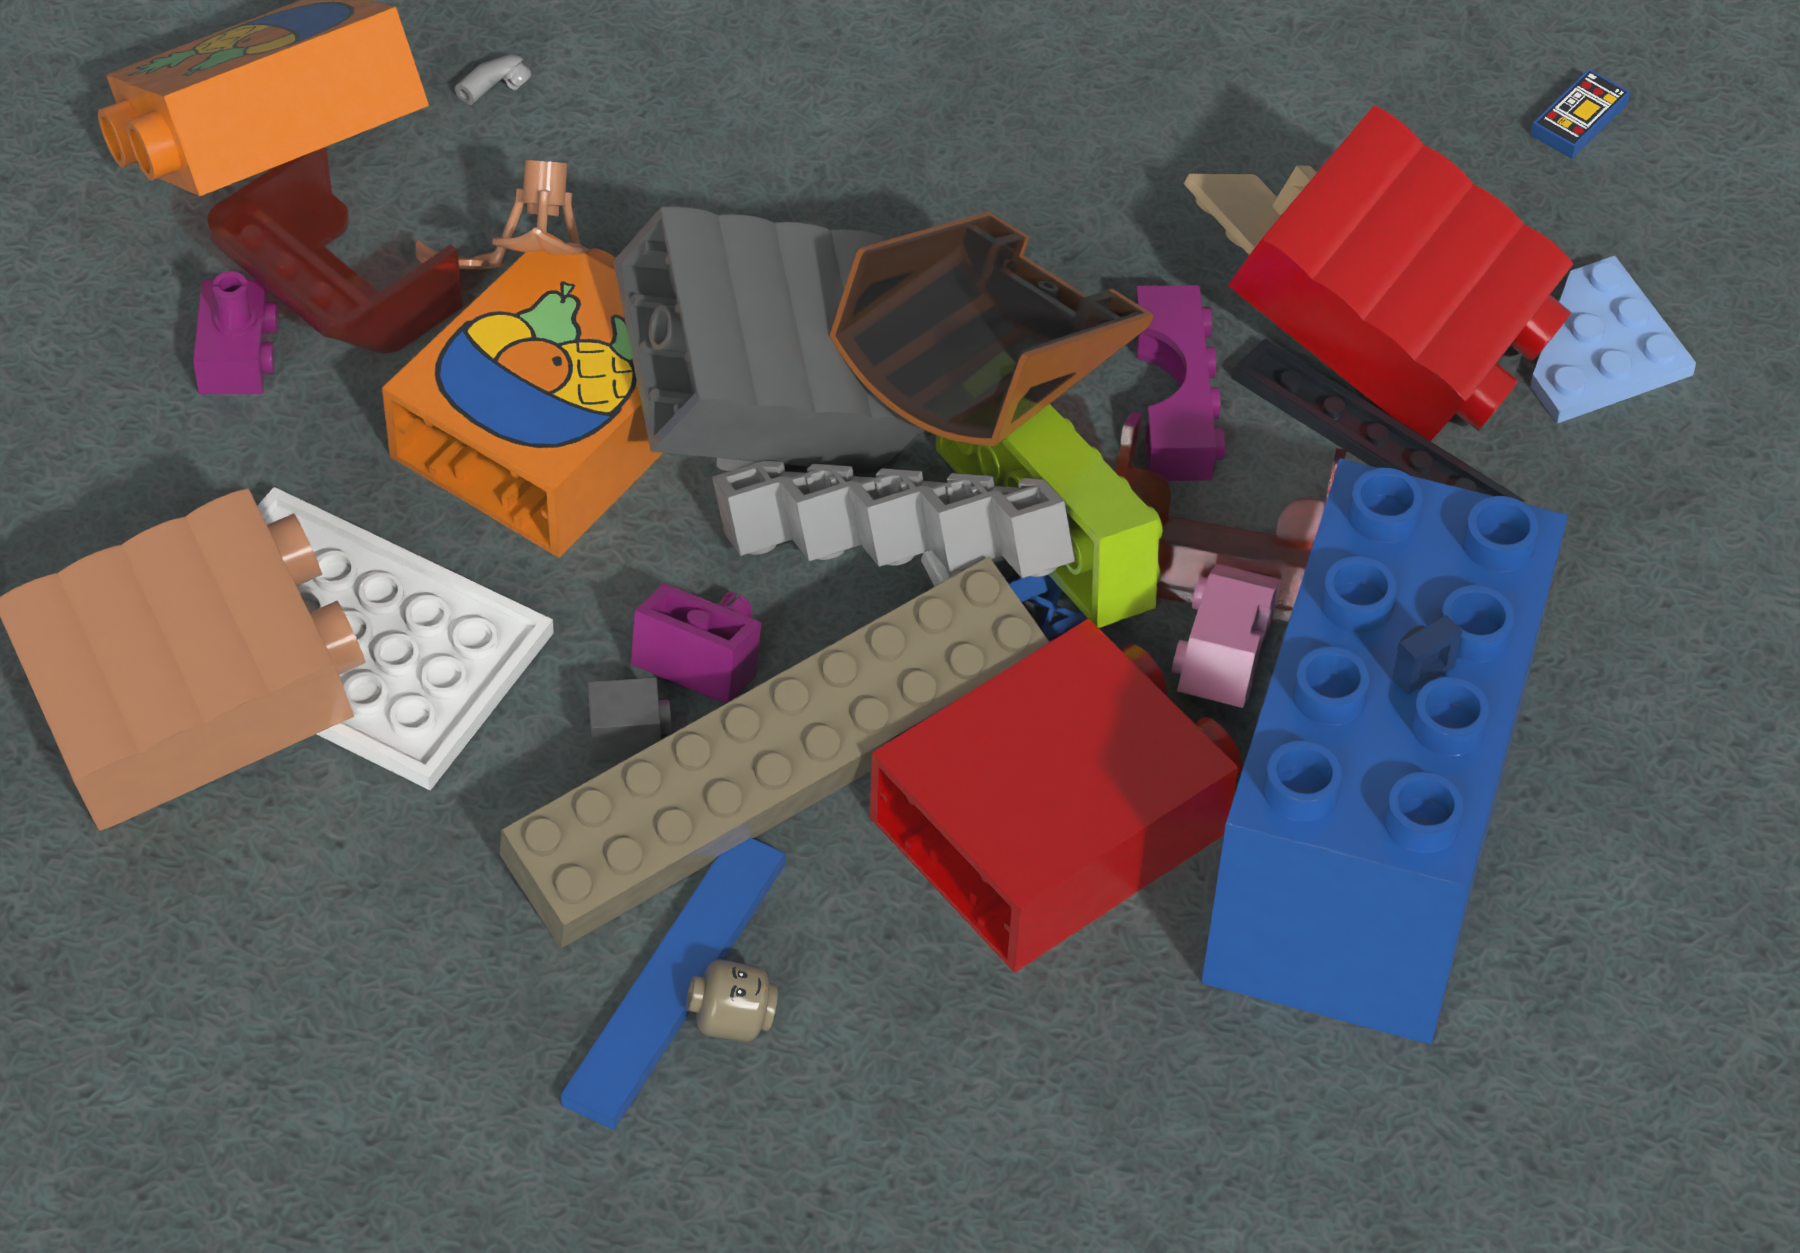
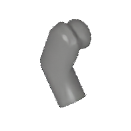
[455,54,531,105]

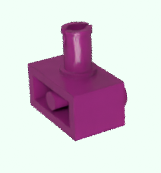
[193,271,279,394]
[631,583,761,703]

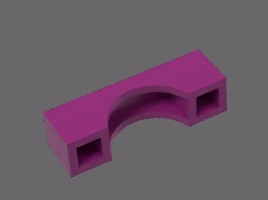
[1135,285,1225,481]

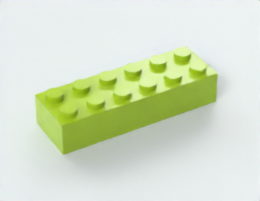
[936,345,1163,628]

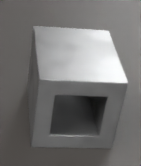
[588,678,671,760]

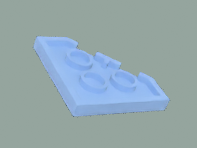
[1530,256,1696,423]

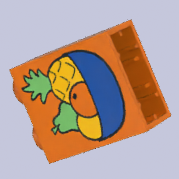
[98,0,429,196]
[382,232,663,558]

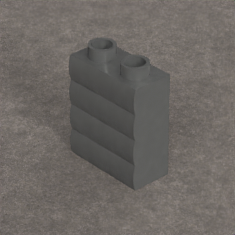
[613,207,936,473]

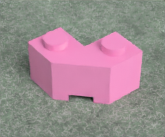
[1172,564,1281,708]

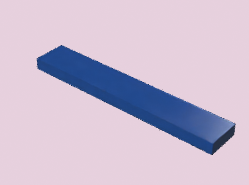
[561,838,786,1130]

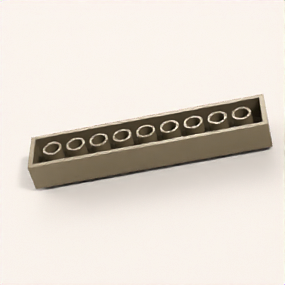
[500,557,1049,948]

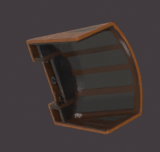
[829,211,1154,446]

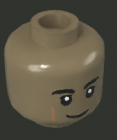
[686,959,778,1042]

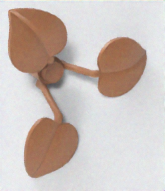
[415,160,616,270]

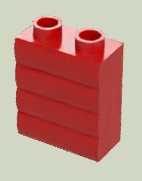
[1228,105,1574,441]

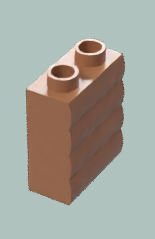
[0,489,366,831]

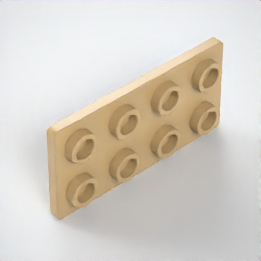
[1184,166,1317,255]

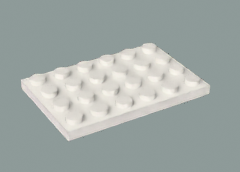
[257,487,554,791]

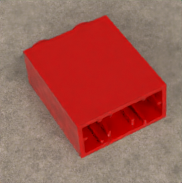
[870,618,1242,973]

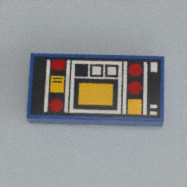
[1530,69,1631,159]

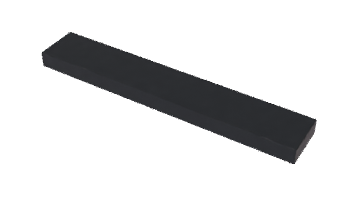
[1232,338,1525,503]

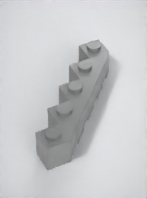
[712,461,1075,578]

